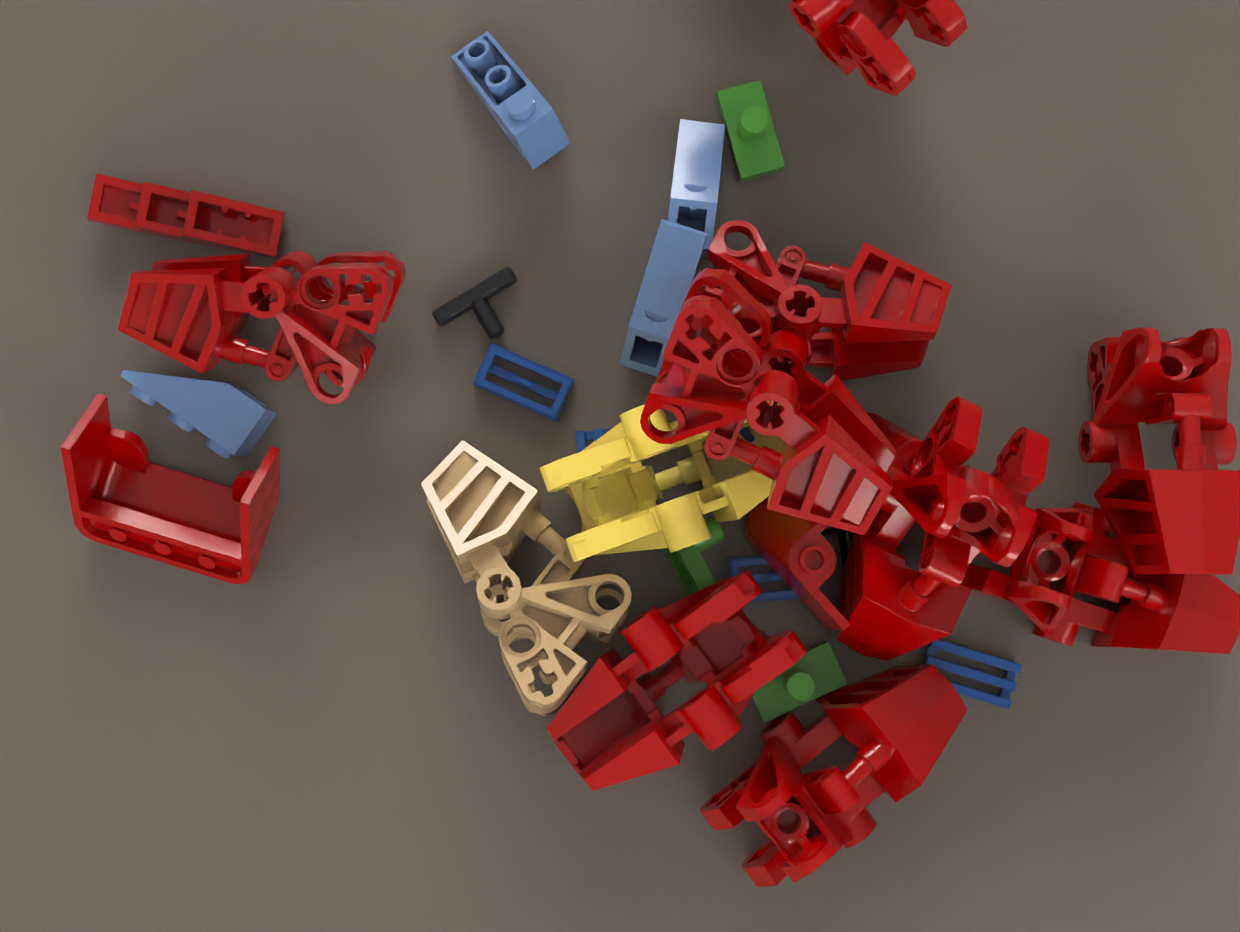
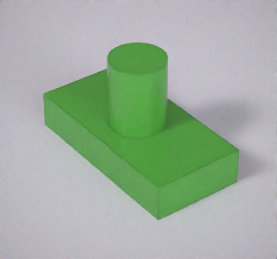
[716,80,785,183]
[663,516,724,595]
[752,640,848,723]

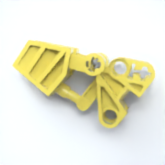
[539,400,784,562]

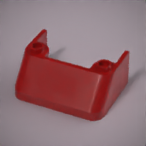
[61,393,280,584]
[744,413,923,631]

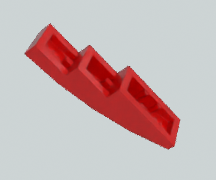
[87,173,285,258]

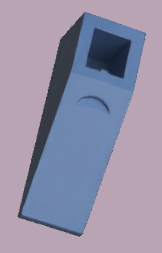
[451,31,570,170]
[667,119,725,260]
[619,219,708,377]
[120,370,278,459]

